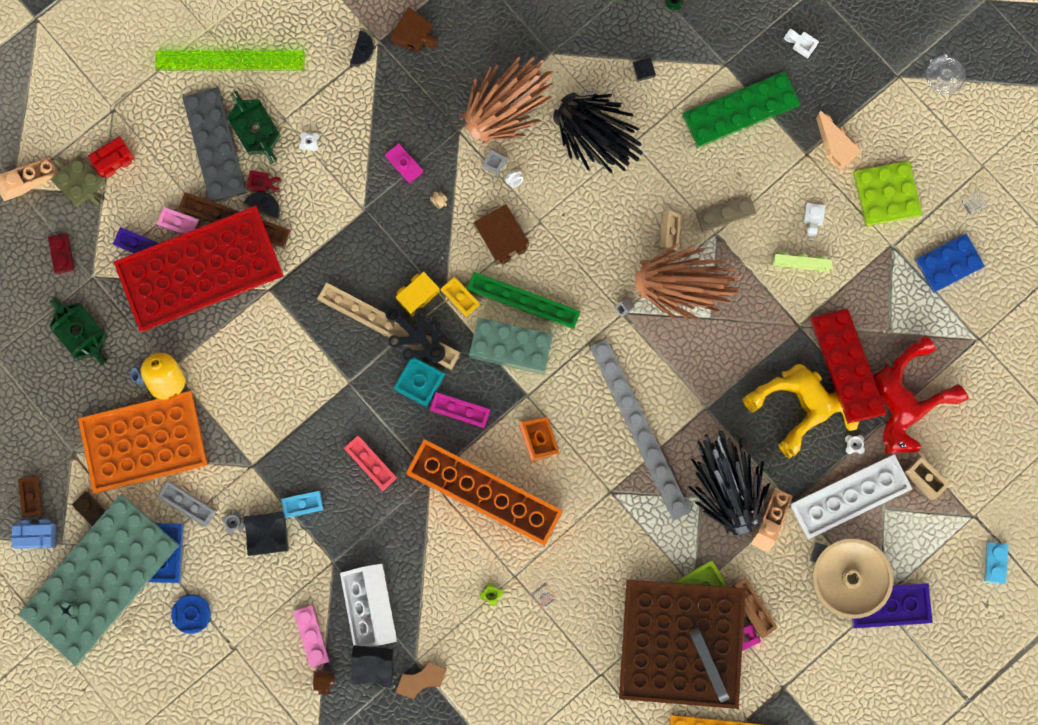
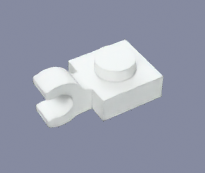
[784,29,819,59]
[803,203,826,237]

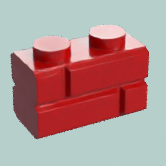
[88,136,135,178]

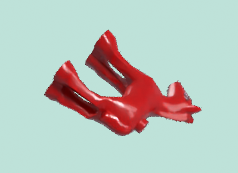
[873,335,969,454]

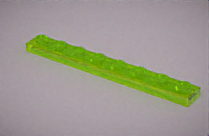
[155,51,305,71]

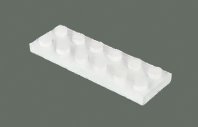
[790,454,912,540]

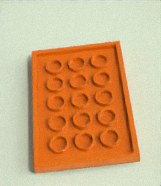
[78,391,208,494]

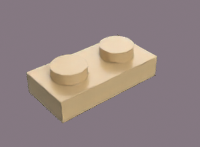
[660,210,681,252]

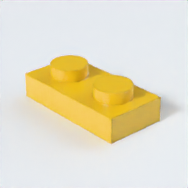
[440,277,480,318]

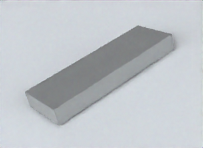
[157,480,217,528]

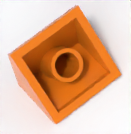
[519,417,559,463]

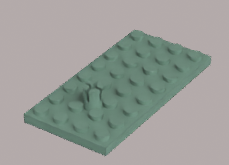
[18,494,180,666]

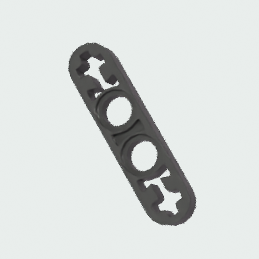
[689,627,730,703]

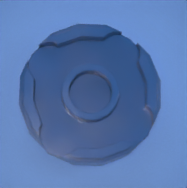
[171,595,212,634]

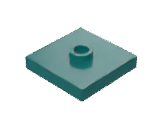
[393,358,446,408]

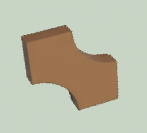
[396,662,447,699]

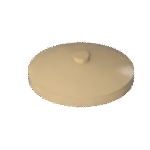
[812,539,893,619]

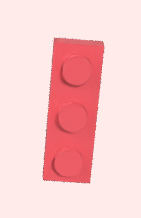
[344,436,397,491]

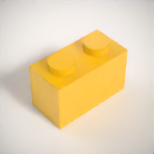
[396,272,440,317]

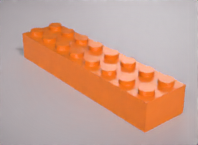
[406,439,563,547]

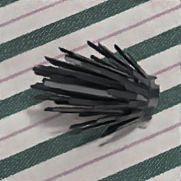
[553,93,643,174]
[687,430,771,535]

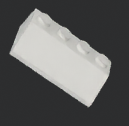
[340,564,397,647]

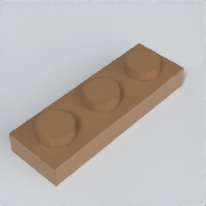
[731,577,778,638]

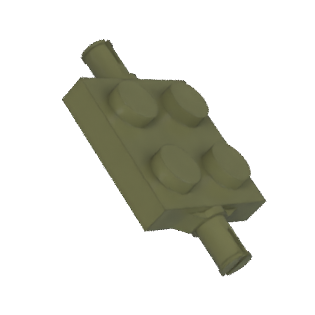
[50,155,106,207]

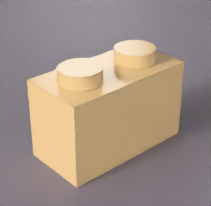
[904,457,950,500]

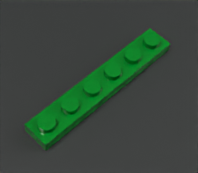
[467,272,581,330]

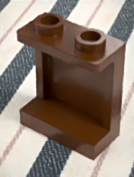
[473,204,529,265]

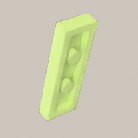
[772,252,833,271]

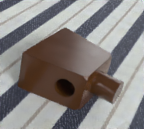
[391,7,438,52]

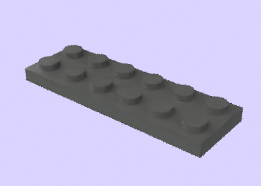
[182,87,247,202]

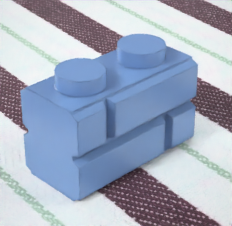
[12,520,57,549]

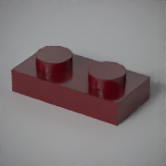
[48,233,75,274]

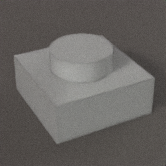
[482,150,507,176]

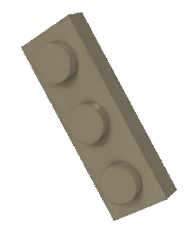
[696,196,756,232]

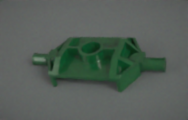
[227,91,281,164]
[49,297,107,365]

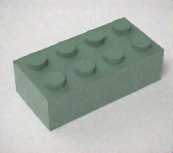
[469,318,553,375]

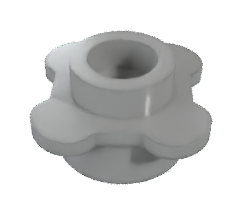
[222,512,244,534]

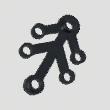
[385,306,445,363]

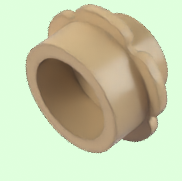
[430,192,447,209]

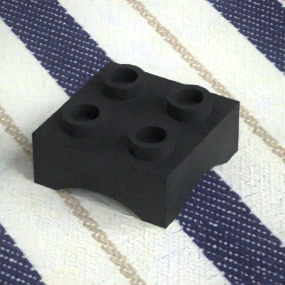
[244,511,289,556]
[351,645,393,688]

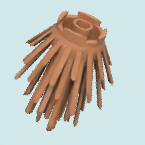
[461,56,554,144]
[635,243,740,320]

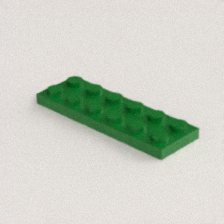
[682,71,800,148]

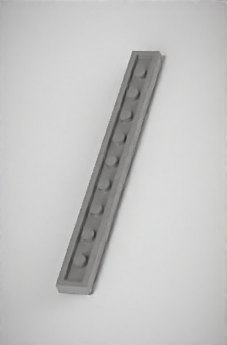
[589,339,691,520]

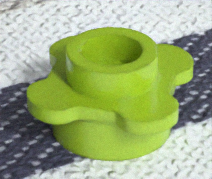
[480,583,503,606]

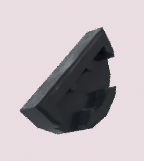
[350,30,374,67]
[244,192,280,219]

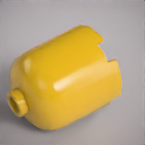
[141,352,186,400]

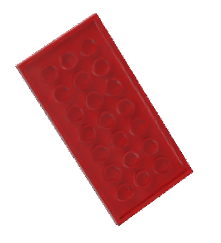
[114,206,284,333]

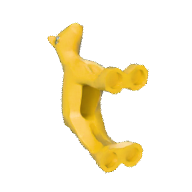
[742,364,859,459]

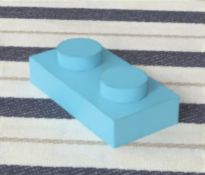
[281,491,324,518]
[984,542,1008,584]

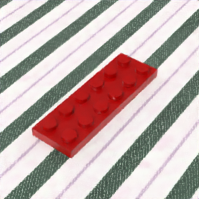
[810,308,886,424]

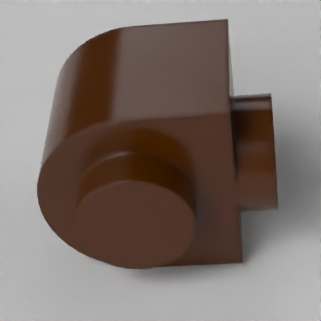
[313,670,335,695]

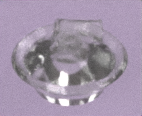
[926,54,966,94]

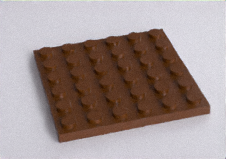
[619,579,746,709]

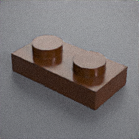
[18,476,43,518]

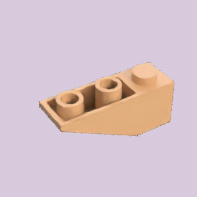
[816,111,861,171]
[0,157,58,201]
[751,488,793,552]

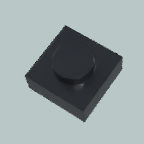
[632,57,656,82]

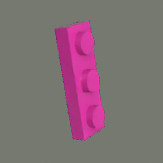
[430,392,491,429]

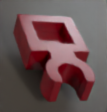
[247,170,282,193]

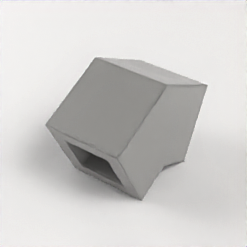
[615,298,635,317]

